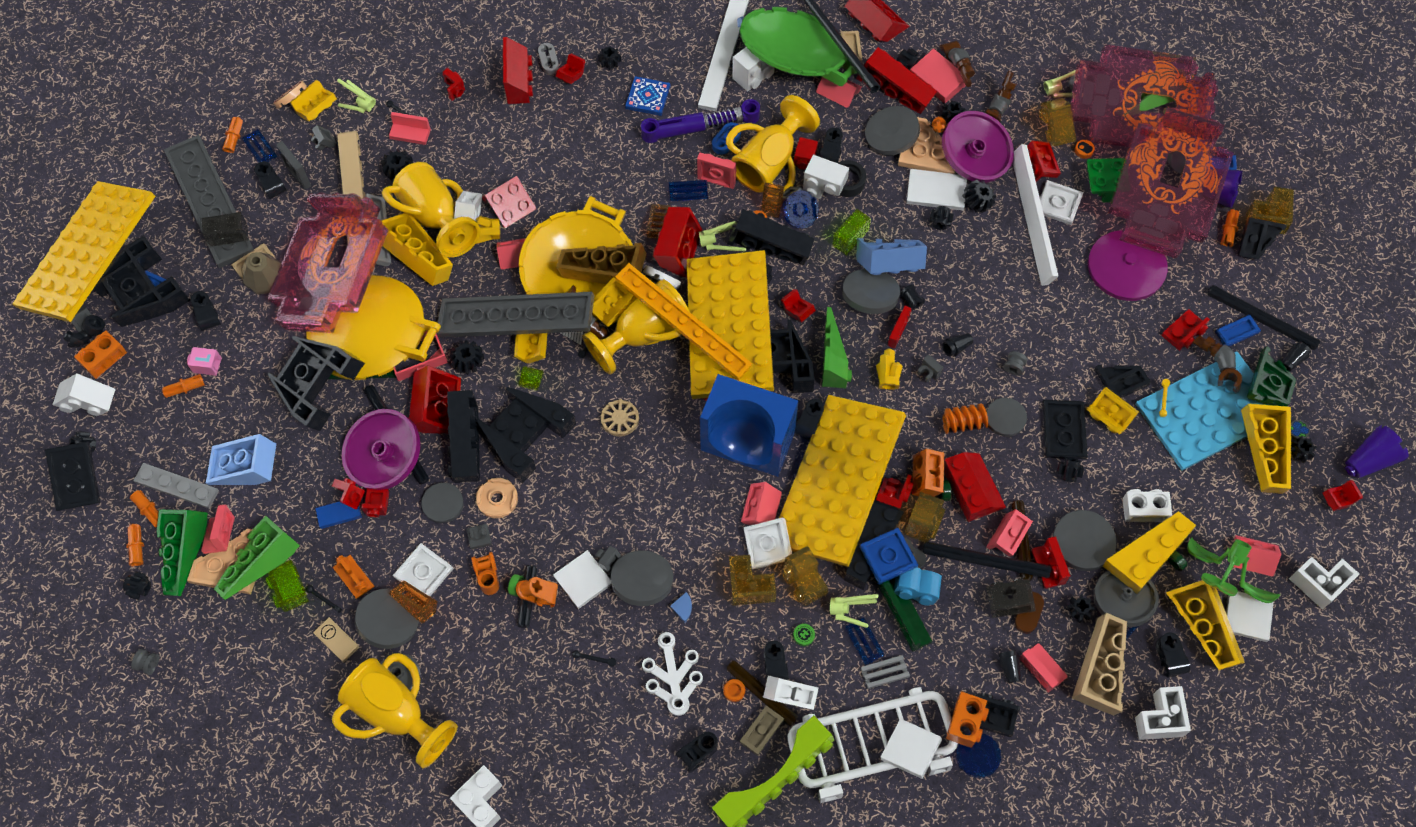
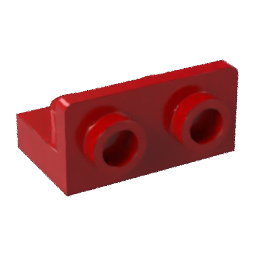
[1027,141,1061,182]
[1161,309,1210,351]
[876,474,914,508]
[1031,536,1070,589]

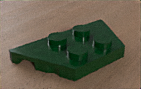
[1247,346,1296,407]

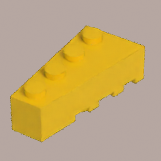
[373,213,453,286]
[1241,404,1291,494]
[1103,511,1196,594]
[1166,580,1245,670]

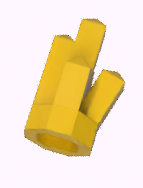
[476,215,500,244]
[876,348,903,390]

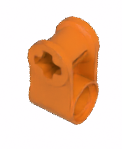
[471,552,499,595]
[516,577,558,607]

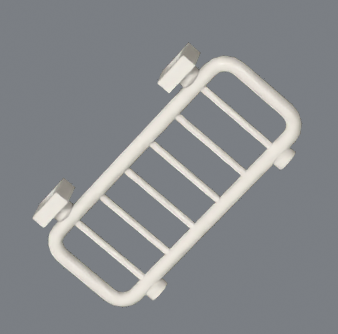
[787,687,958,803]

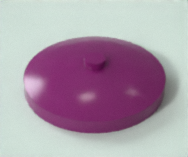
[942,111,1014,183]
[1088,230,1168,301]
[342,409,420,490]

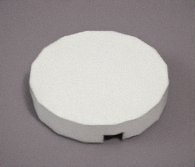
[643,265,681,289]

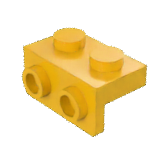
[290,80,337,121]
[592,277,636,327]
[514,333,547,363]
[1087,387,1139,434]

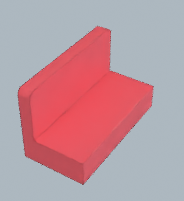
[816,77,862,108]
[389,112,431,145]
[497,238,526,269]
[741,482,782,525]
[201,505,235,554]
[986,509,1033,557]
[1233,535,1281,576]
[1019,643,1068,693]

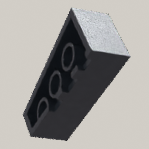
[844,498,904,590]

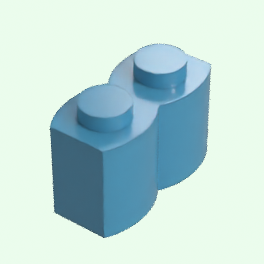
[893,567,942,606]

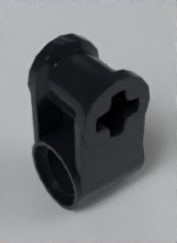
[820,128,843,163]
[254,161,287,199]
[190,291,221,331]
[794,399,824,440]
[1156,632,1190,678]
[764,640,789,683]
[676,731,718,773]

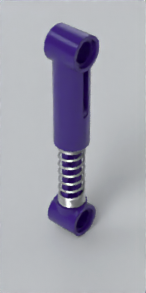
[641,99,760,143]

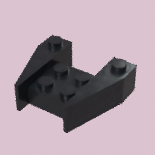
[94,235,190,327]
[770,319,814,393]
[268,336,365,431]
[476,387,576,484]

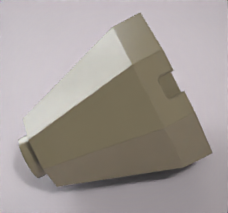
[242,252,285,295]

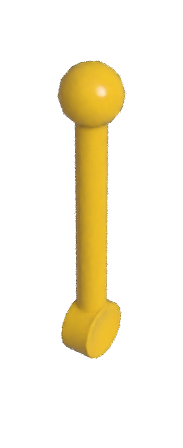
[1159,379,1171,417]

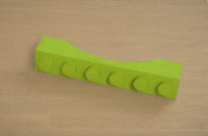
[712,715,834,827]

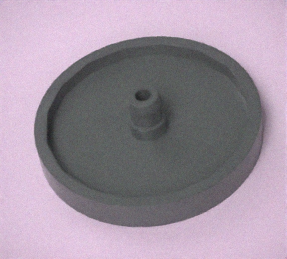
[865,106,920,155]
[842,269,900,314]
[1053,510,1116,571]
[611,550,673,606]
[1093,571,1159,627]
[355,589,420,649]

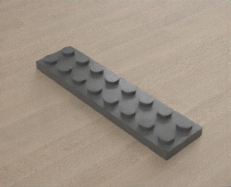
[164,135,255,268]
[436,292,594,337]

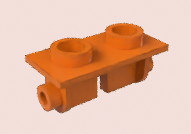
[332,555,375,599]

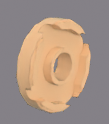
[273,81,307,109]
[476,478,518,518]

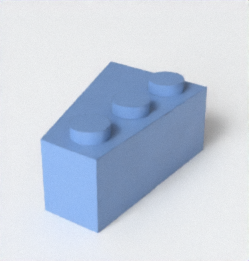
[856,238,927,275]

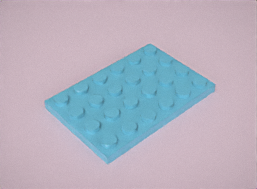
[1135,352,1268,471]

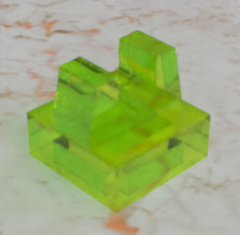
[518,366,544,391]

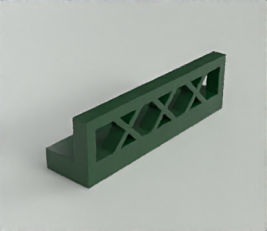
[873,574,932,652]

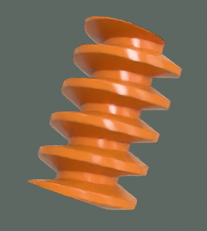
[943,403,988,434]

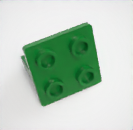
[1086,158,1130,203]

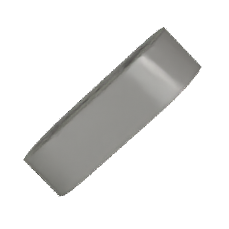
[538,43,559,75]

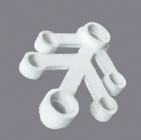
[642,632,703,716]

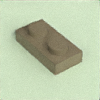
[740,706,784,756]

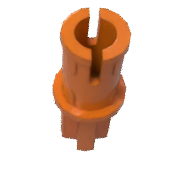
[931,116,947,133]
[222,117,243,153]
[1220,209,1239,247]
[162,374,205,398]
[130,490,159,527]
[126,524,144,567]

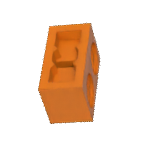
[74,330,127,379]
[912,449,944,498]
[946,691,989,748]

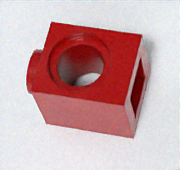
[794,137,818,169]

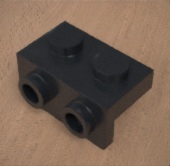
[970,693,1020,738]

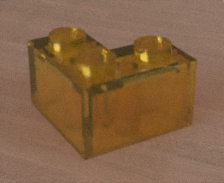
[1038,98,1076,147]
[1246,187,1294,234]
[904,492,946,543]
[782,546,828,606]
[729,555,776,606]

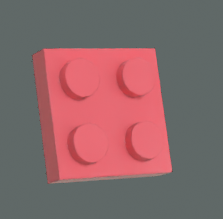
[697,153,736,189]

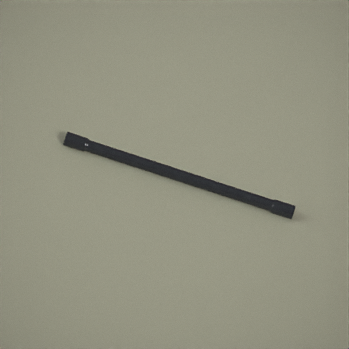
[803,0,880,93]

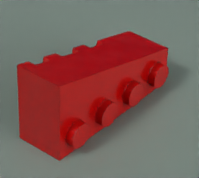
[856,47,938,114]

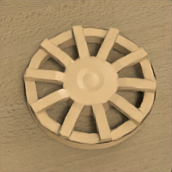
[601,399,639,436]

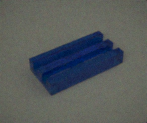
[242,129,277,163]
[669,180,708,201]
[845,617,885,666]

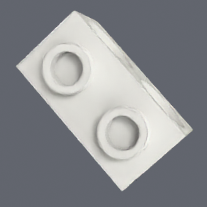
[454,191,482,222]
[1123,489,1172,522]
[763,676,818,710]

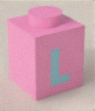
[187,347,222,376]

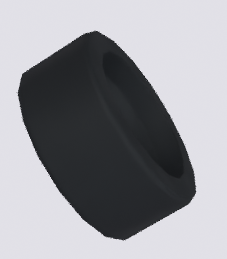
[838,160,867,197]

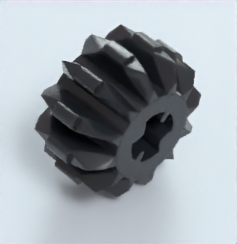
[381,149,413,180]
[962,179,997,213]
[449,340,484,375]

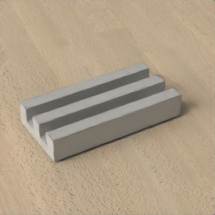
[861,655,910,689]

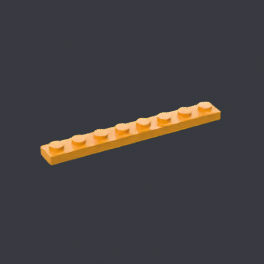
[615,263,752,381]

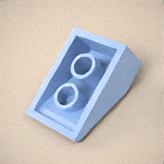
[206,434,276,485]

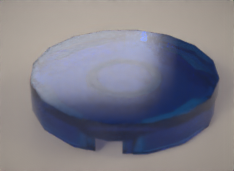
[783,190,819,229]
[956,733,1001,778]

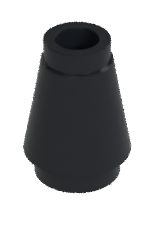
[942,333,973,357]
[1282,342,1311,371]
[998,650,1022,684]

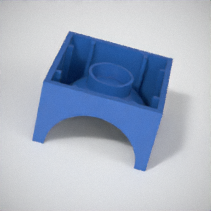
[700,374,798,477]

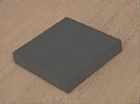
[276,141,311,189]

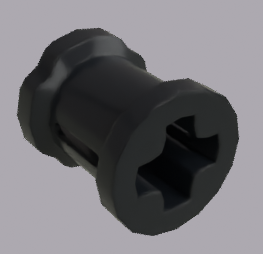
[900,284,925,311]

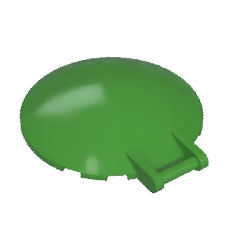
[740,7,857,86]

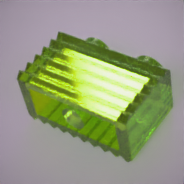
[832,209,871,256]
[266,560,309,612]

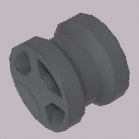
[1003,351,1028,376]
[131,649,160,675]

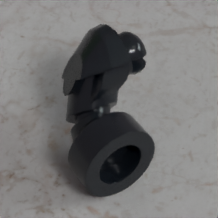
[64,315,105,348]

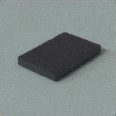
[1042,400,1088,460]
[45,442,100,511]

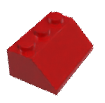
[845,0,910,42]
[503,37,533,104]
[653,207,702,278]
[409,365,461,433]
[944,452,1006,522]

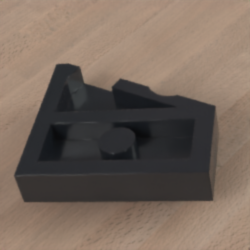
[1237,217,1287,260]
[1094,365,1151,398]

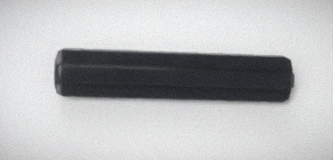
[517,565,537,628]

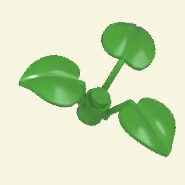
[1187,537,1280,603]

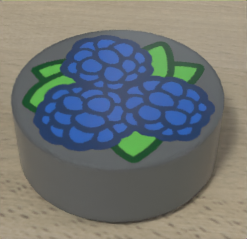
[1291,420,1310,441]

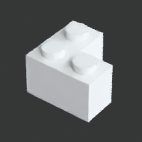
[732,47,774,92]
[803,155,849,199]
[53,373,115,416]
[1289,557,1359,609]
[1135,686,1191,740]
[450,765,502,827]

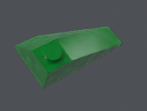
[157,509,208,596]

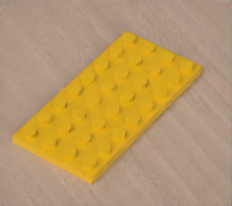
[12,181,156,322]
[687,250,774,399]
[779,395,906,567]

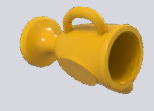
[726,95,820,197]
[382,162,480,257]
[582,279,689,375]
[332,653,458,768]

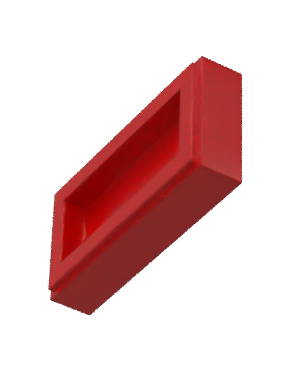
[888,306,911,348]

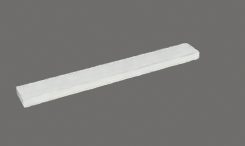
[698,0,749,112]
[1013,144,1058,286]

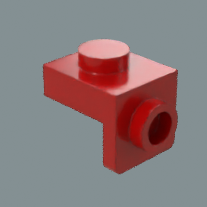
[556,53,585,84]
[442,68,465,101]
[781,289,816,323]
[332,478,365,509]
[1322,480,1363,511]
[361,488,389,518]

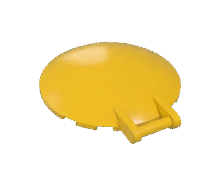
[519,196,633,321]
[306,275,441,380]

